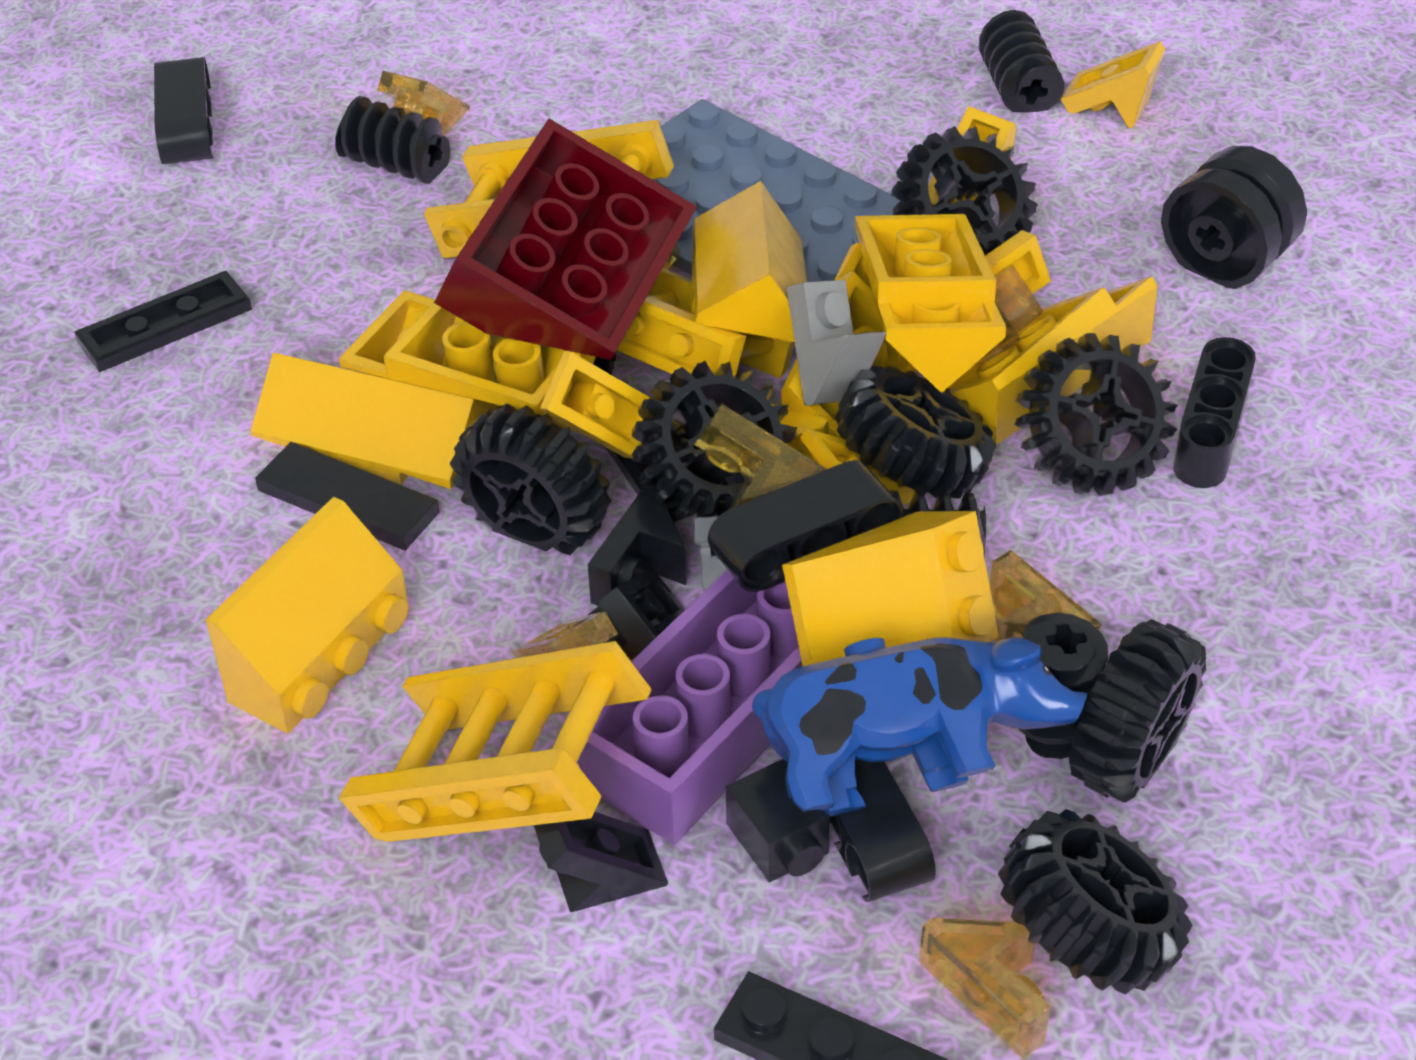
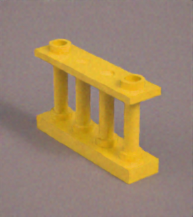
[423,120,674,259]
[617,269,795,378]
[339,641,652,842]

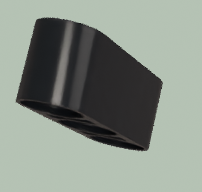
[154,57,214,164]
[1173,337,1256,488]
[707,460,903,592]
[830,759,936,902]

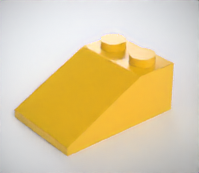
[782,511,999,666]

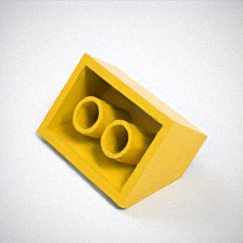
[205,497,409,734]

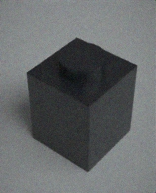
[726,759,830,883]

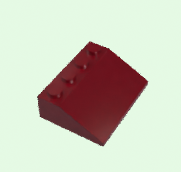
[434,118,697,360]

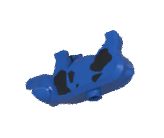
[752,637,1087,816]

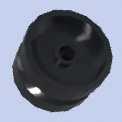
[1161,146,1308,289]

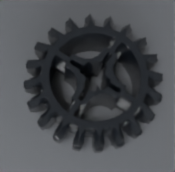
[891,126,1038,255]
[1014,333,1178,496]
[631,361,799,519]
[835,366,996,499]
[450,403,612,555]
[1068,619,1206,803]
[998,809,1193,995]

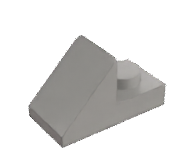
[786,280,886,406]

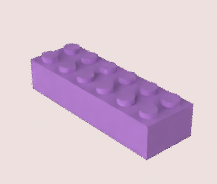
[577,570,803,845]

